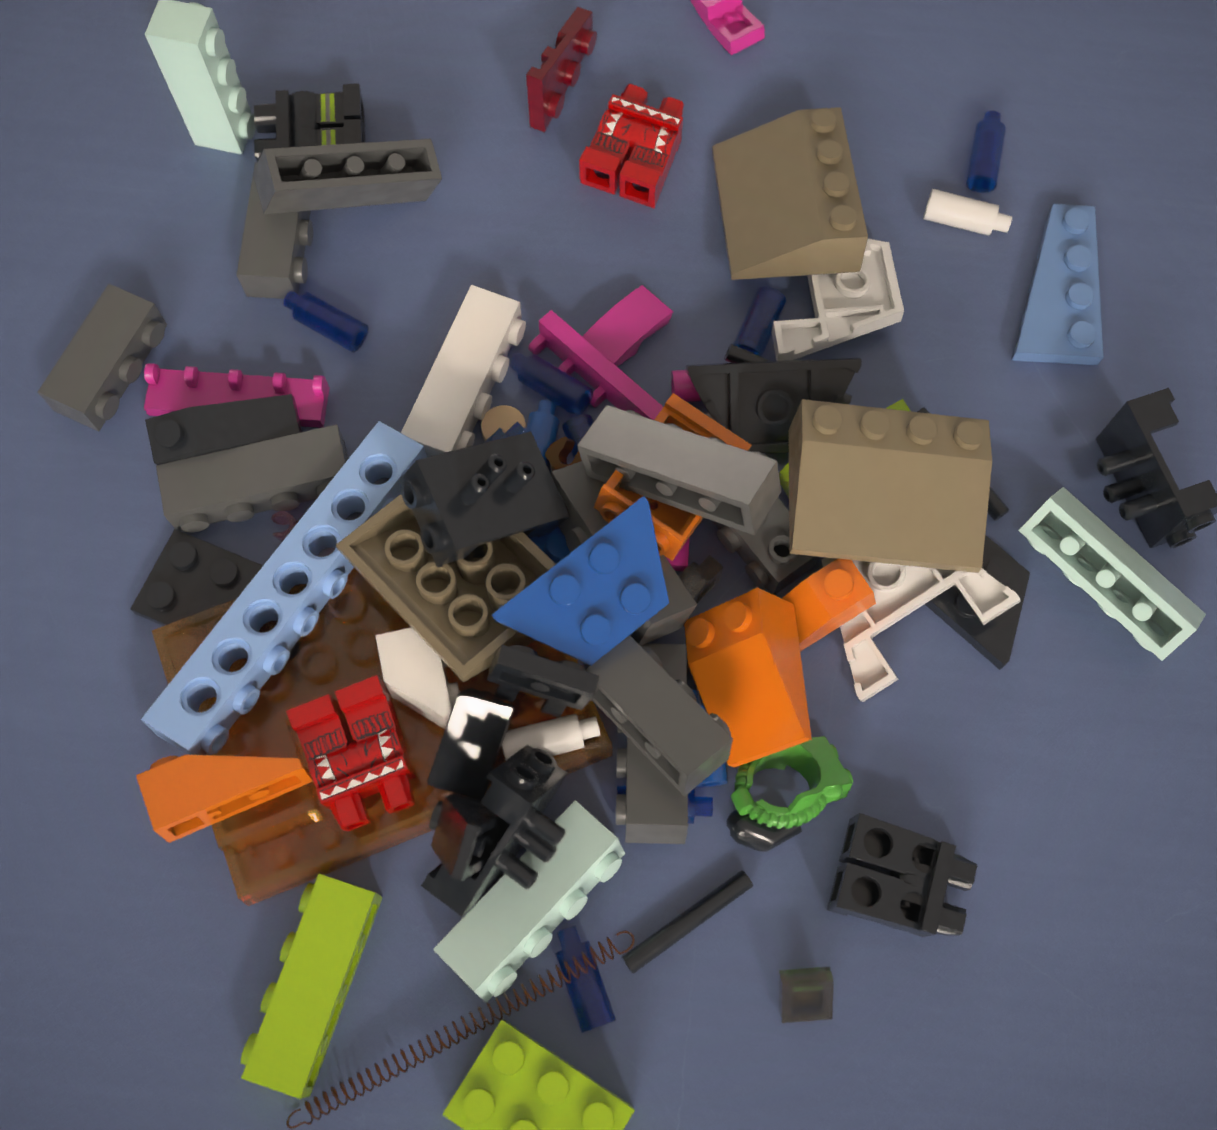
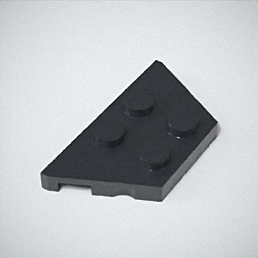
[686,357,861,453]
[925,535,1030,670]

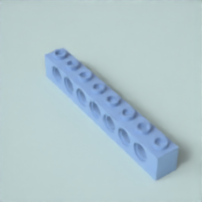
[141,421,427,755]

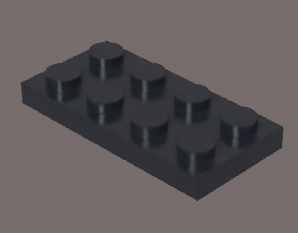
[130,529,342,684]

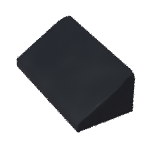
[427,687,515,799]

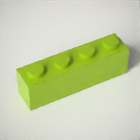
[240,874,383,1099]

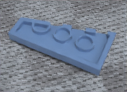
[1011,204,1104,365]

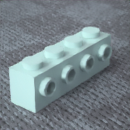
[145,0,256,155]
[1018,487,1206,661]
[433,800,625,1003]

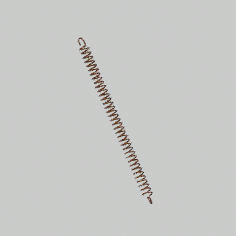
[286,931,635,1129]

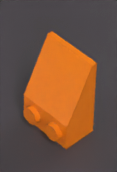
[684,587,812,768]

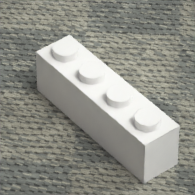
[401,285,526,457]

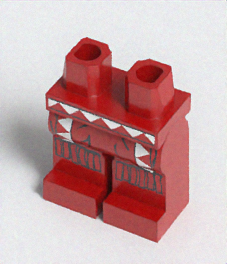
[579,84,684,209]
[286,675,417,832]

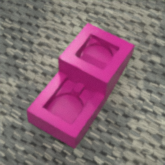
[691,0,765,55]
[582,285,674,367]

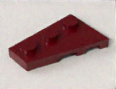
[526,7,597,133]

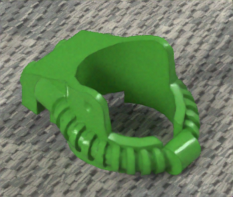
[730,736,853,829]

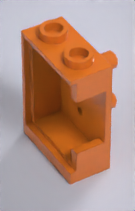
[594,393,752,561]

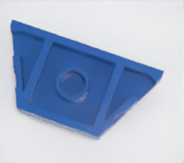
[491,496,669,666]

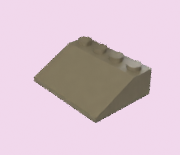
[712,107,868,280]
[788,399,992,573]
[336,494,555,682]

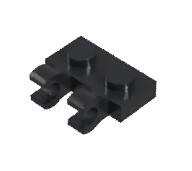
[487,645,599,718]

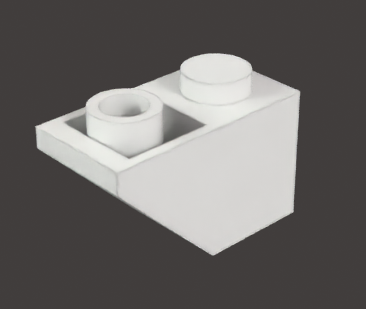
[375,628,460,729]

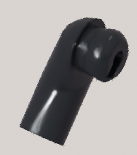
[727,810,802,852]

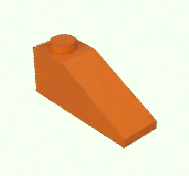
[782,559,876,652]
[136,754,313,843]

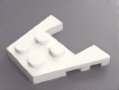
[772,239,904,361]
[822,557,1021,702]

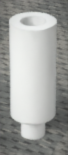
[923,189,1012,236]
[502,713,600,760]

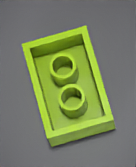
[442,1020,635,1130]

